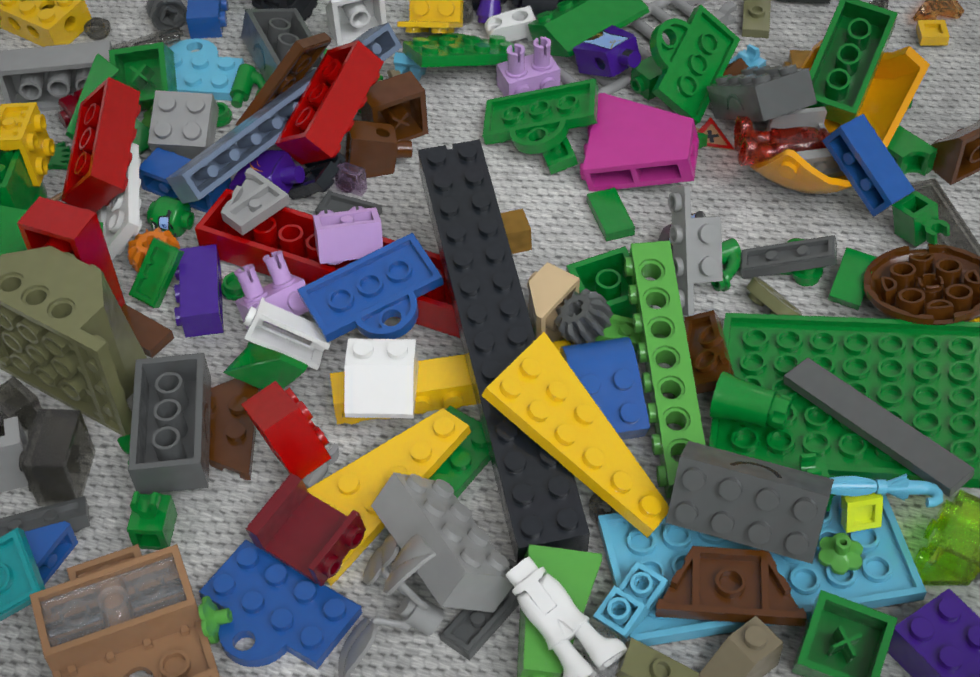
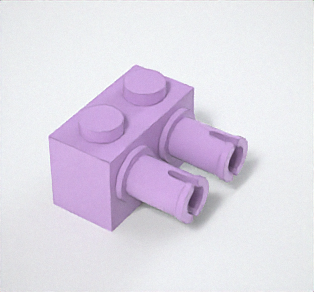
[496,37,560,96]
[313,206,383,265]
[234,250,308,329]

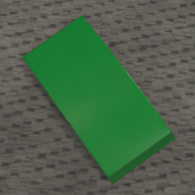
[827,247,877,310]

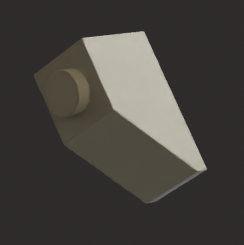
[698,616,784,677]

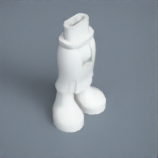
[505,557,628,677]

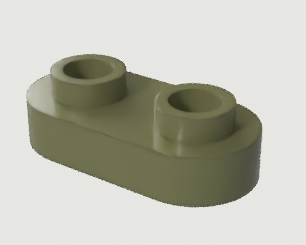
[746,276,802,315]

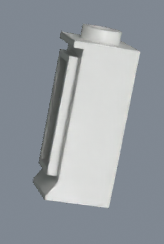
[243,297,331,370]

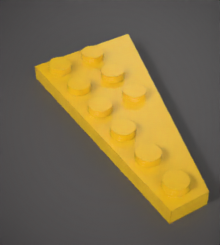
[481,331,669,538]
[307,408,471,586]

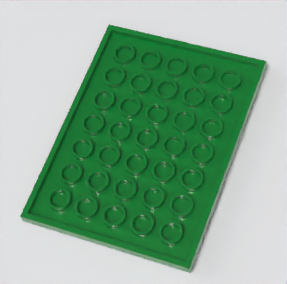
[709,313,980,488]

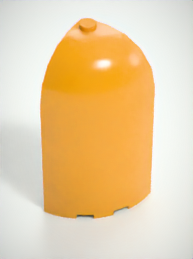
[750,39,930,194]

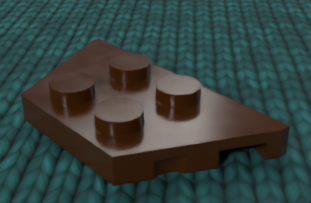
[209,378,261,480]
[655,546,807,627]

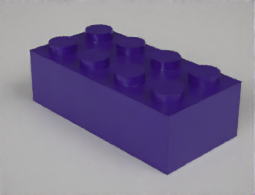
[887,588,980,677]

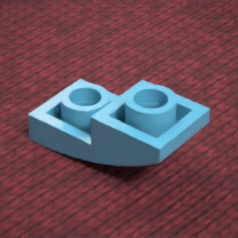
[593,561,670,639]

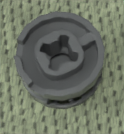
[145,0,187,32]

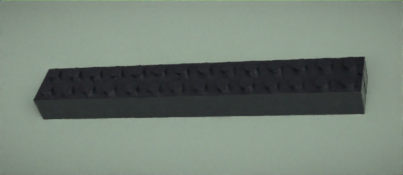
[418,139,590,563]

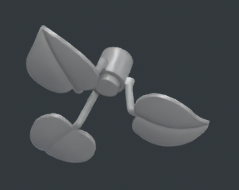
[338,533,444,677]

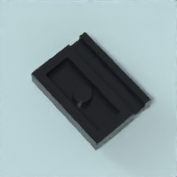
[288,152,346,199]

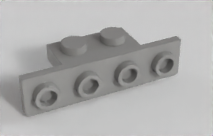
[668,185,723,316]

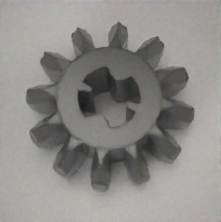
[554,288,613,344]

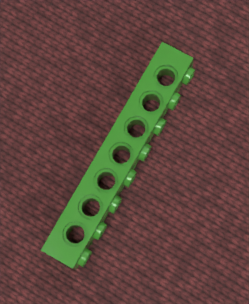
[624,240,706,499]

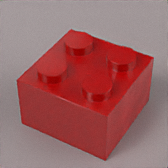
[241,381,331,479]

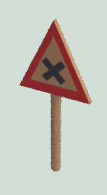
[654,106,735,150]

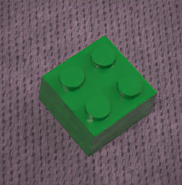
[566,246,651,318]

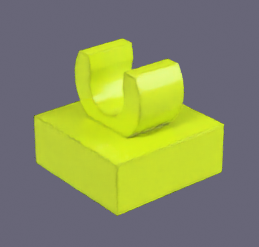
[841,493,883,533]

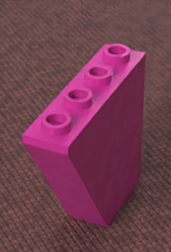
[580,93,699,191]

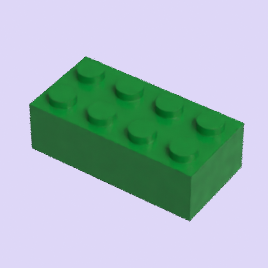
[802,0,898,125]

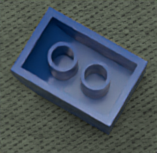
[560,337,650,440]

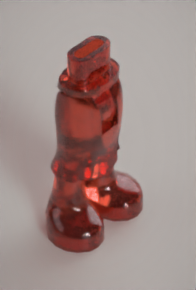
[734,116,832,166]

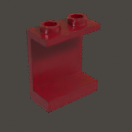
[245,473,366,587]

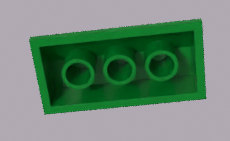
[528,0,650,57]

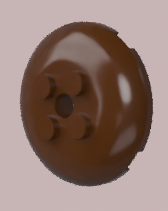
[864,244,980,325]

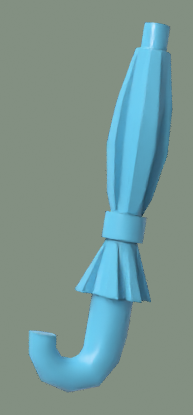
[830,474,943,508]

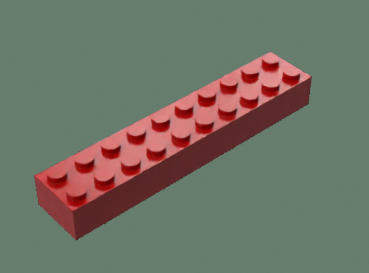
[195,188,460,338]

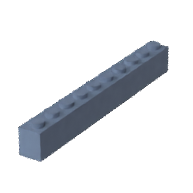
[166,22,402,204]

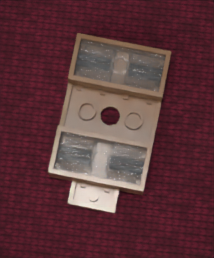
[30,544,220,677]

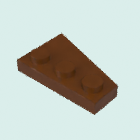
[673,310,734,398]

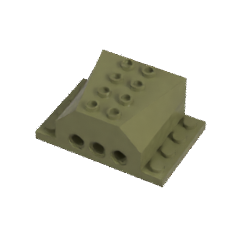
[0,246,147,436]

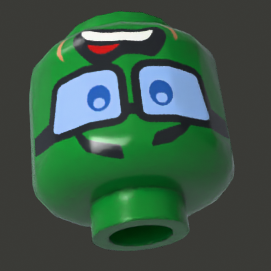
[147,196,195,237]

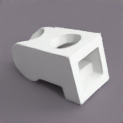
[485,6,536,42]

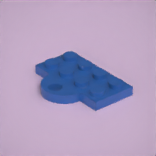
[297,233,444,343]
[199,539,362,669]

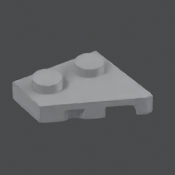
[221,167,290,235]

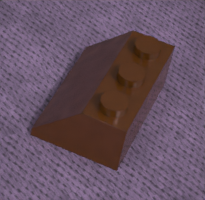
[931,120,980,185]

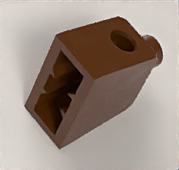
[344,120,413,181]

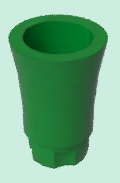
[710,371,793,430]

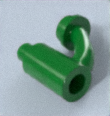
[230,64,266,108]
[711,238,741,291]

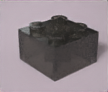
[19,409,96,506]

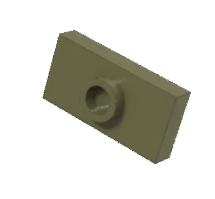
[742,0,771,38]
[615,637,699,677]

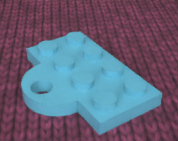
[170,38,244,101]

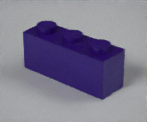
[174,244,224,338]

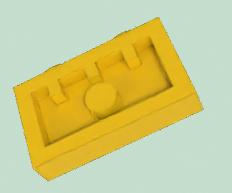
[397,0,463,33]
[0,102,55,187]

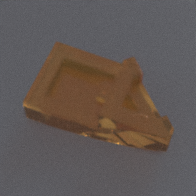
[913,0,965,21]

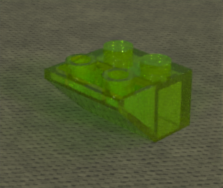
[914,489,980,586]

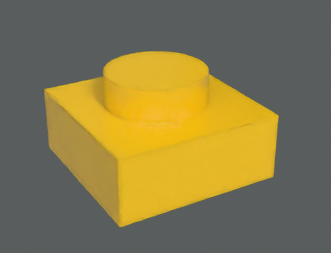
[916,20,950,46]

